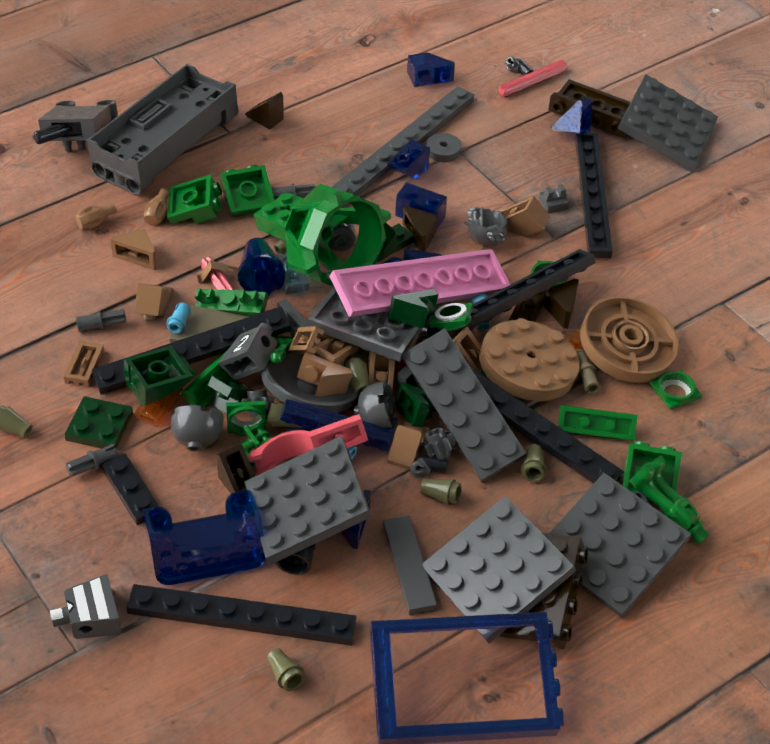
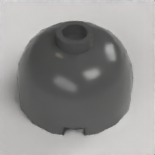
[354,381,398,433]
[171,405,224,451]

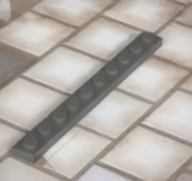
[331,86,475,208]

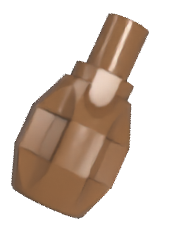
[144,188,169,226]
[75,204,117,230]

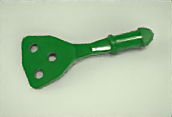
[271,336,300,363]

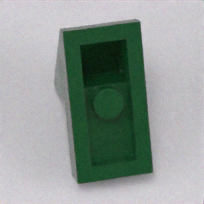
[377,222,414,262]
[388,289,439,328]
[208,376,254,414]
[396,382,434,427]

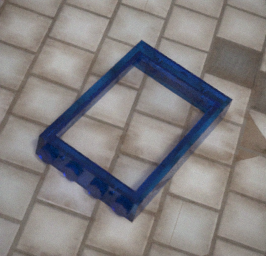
[370,612,564,744]

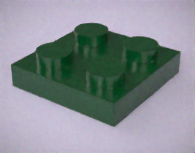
[65,396,133,449]

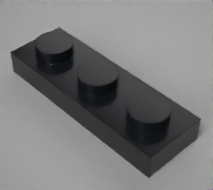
[101,453,161,525]

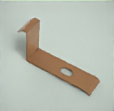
[196,260,248,284]

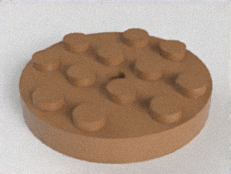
[580,296,679,383]
[479,318,580,401]

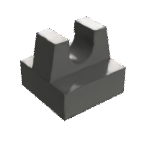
[539,184,569,213]

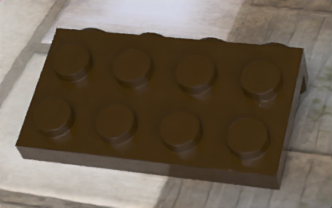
[548,79,630,139]
[500,533,588,649]

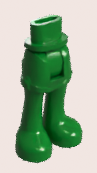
[629,455,710,545]

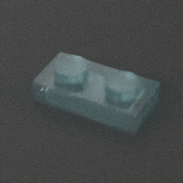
[274,253,309,295]

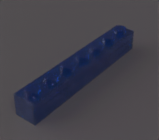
[280,399,395,451]

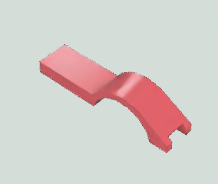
[247,414,368,476]

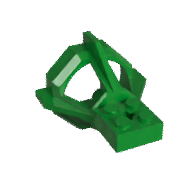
[254,184,391,287]

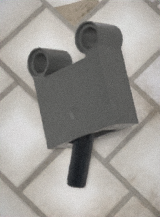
[33,100,118,152]

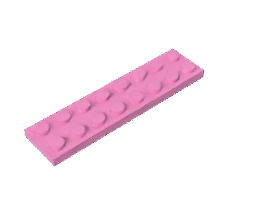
[330,249,511,317]

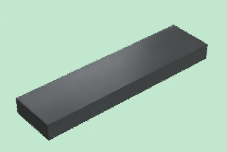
[383,516,437,615]

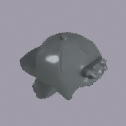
[464,207,508,247]

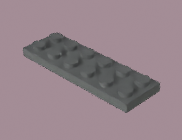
[402,329,526,482]

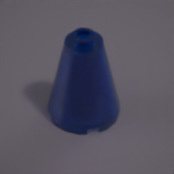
[238,238,286,296]

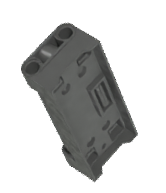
[87,64,239,195]

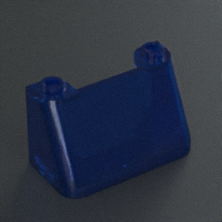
[142,490,266,585]

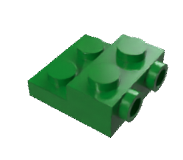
[220,165,275,217]
[167,174,222,224]
[622,441,682,499]

